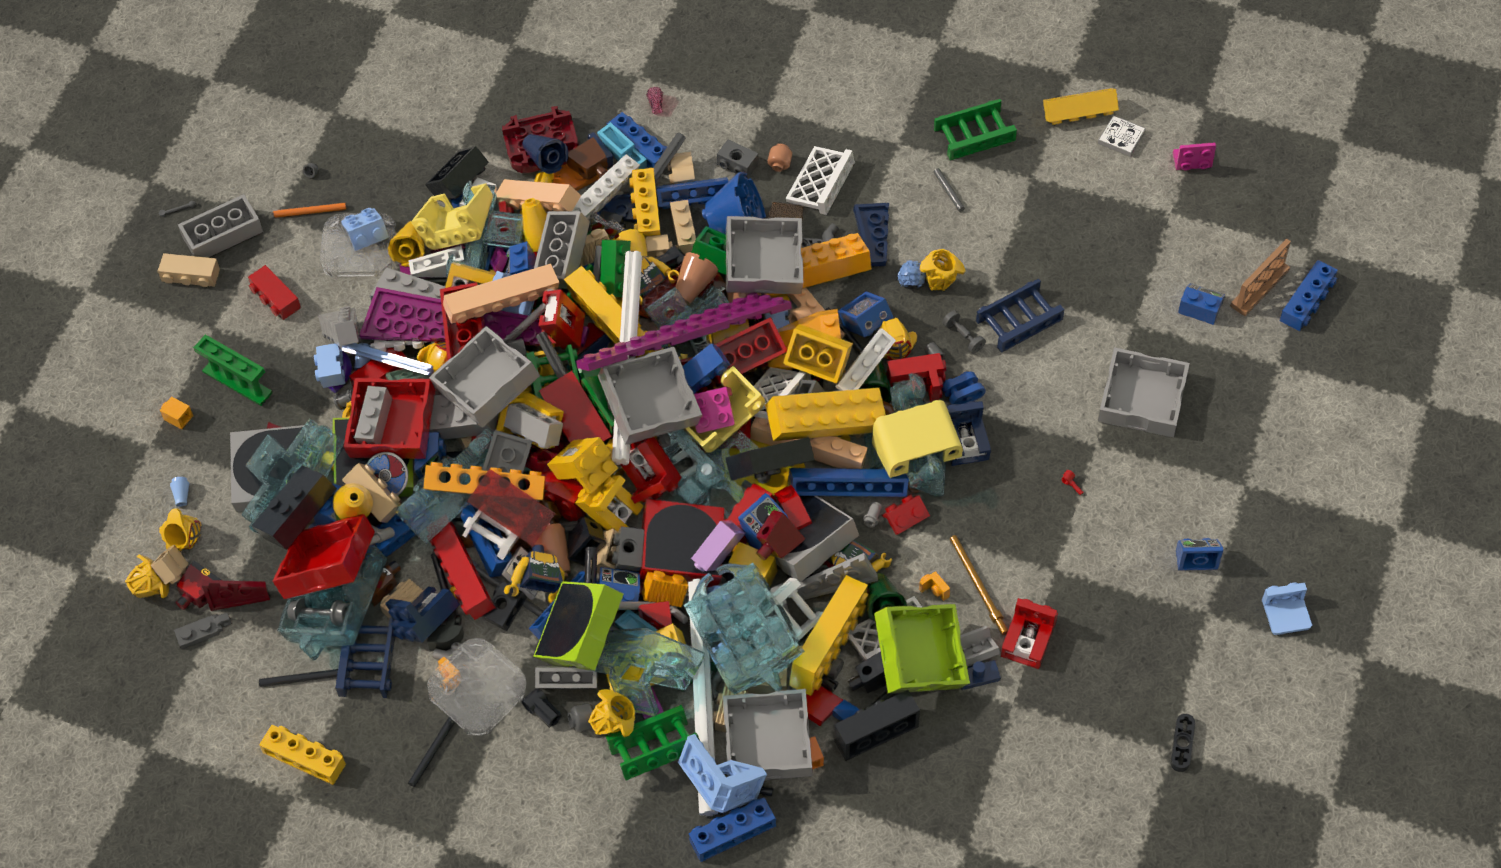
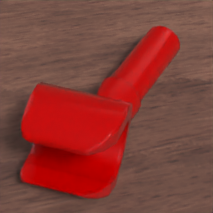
[1062,470,1084,495]

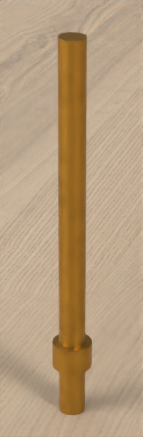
[950,535,1008,635]

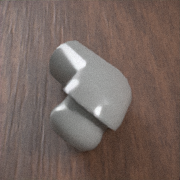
[433,642,463,662]

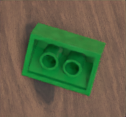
[691,226,726,275]
[581,376,615,439]

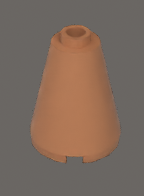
[673,252,718,307]
[526,523,571,579]

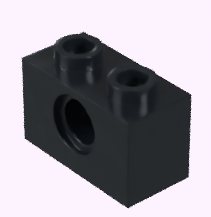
[483,581,527,631]

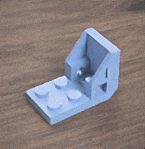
[678,734,767,813]

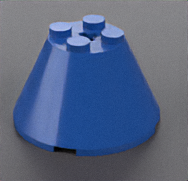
[702,172,766,234]

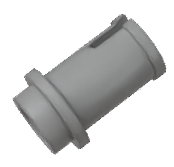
[863,502,883,528]

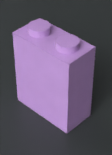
[691,520,745,572]

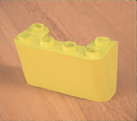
[411,183,493,250]
[683,366,765,453]
[872,400,963,478]

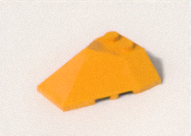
[768,309,846,373]

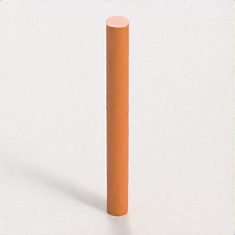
[273,203,346,218]

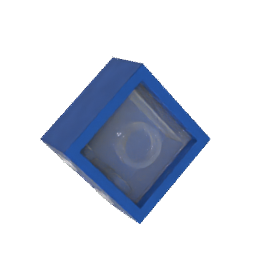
[838,291,893,337]

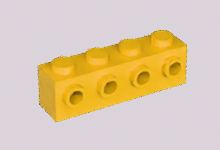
[1043,88,1119,125]
[629,168,661,238]
[259,725,346,785]

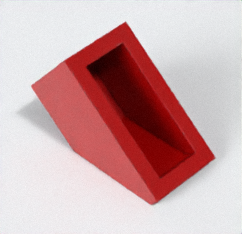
[774,485,812,530]

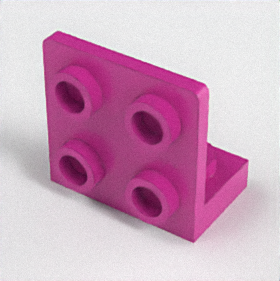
[1173,143,1216,171]
[694,387,735,433]

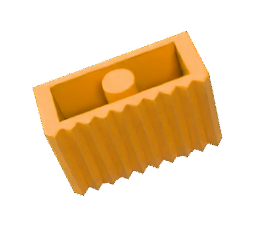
[641,571,688,607]

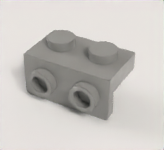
[960,626,1000,666]

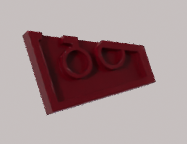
[201,580,270,611]

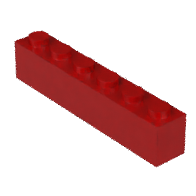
[426,515,495,620]

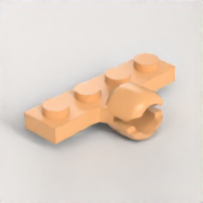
[788,288,845,339]

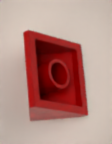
[638,601,672,631]

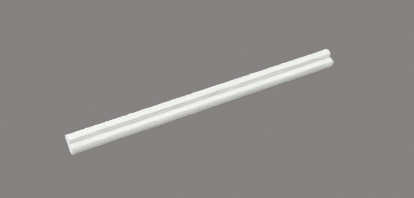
[612,251,642,465]
[688,579,718,817]

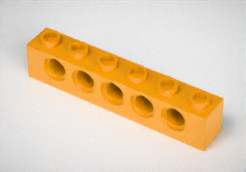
[423,462,546,501]

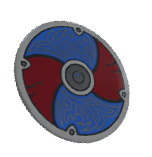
[367,452,408,496]

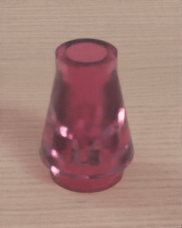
[646,87,664,114]

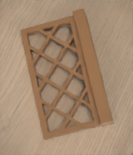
[1230,239,1291,316]

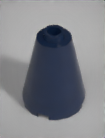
[523,134,569,174]

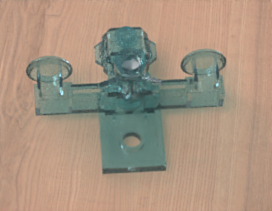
[662,429,759,519]

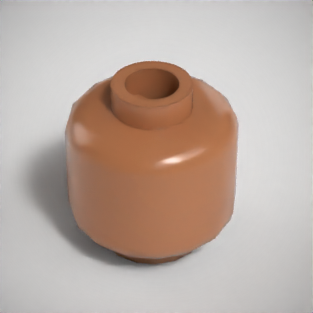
[768,144,792,172]

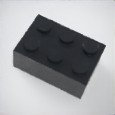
[425,146,489,201]

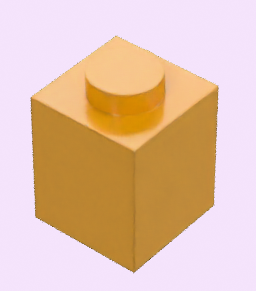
[160,396,193,429]

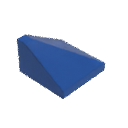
[833,699,860,721]

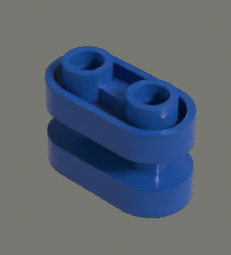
[941,371,986,405]

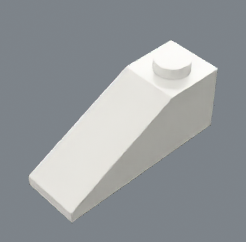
[409,246,469,277]

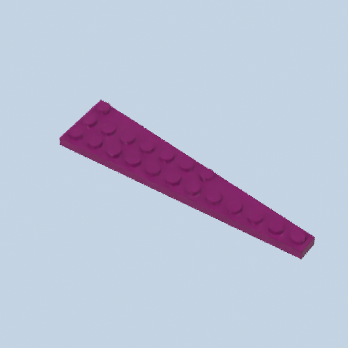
[359,287,590,347]
[576,293,792,371]

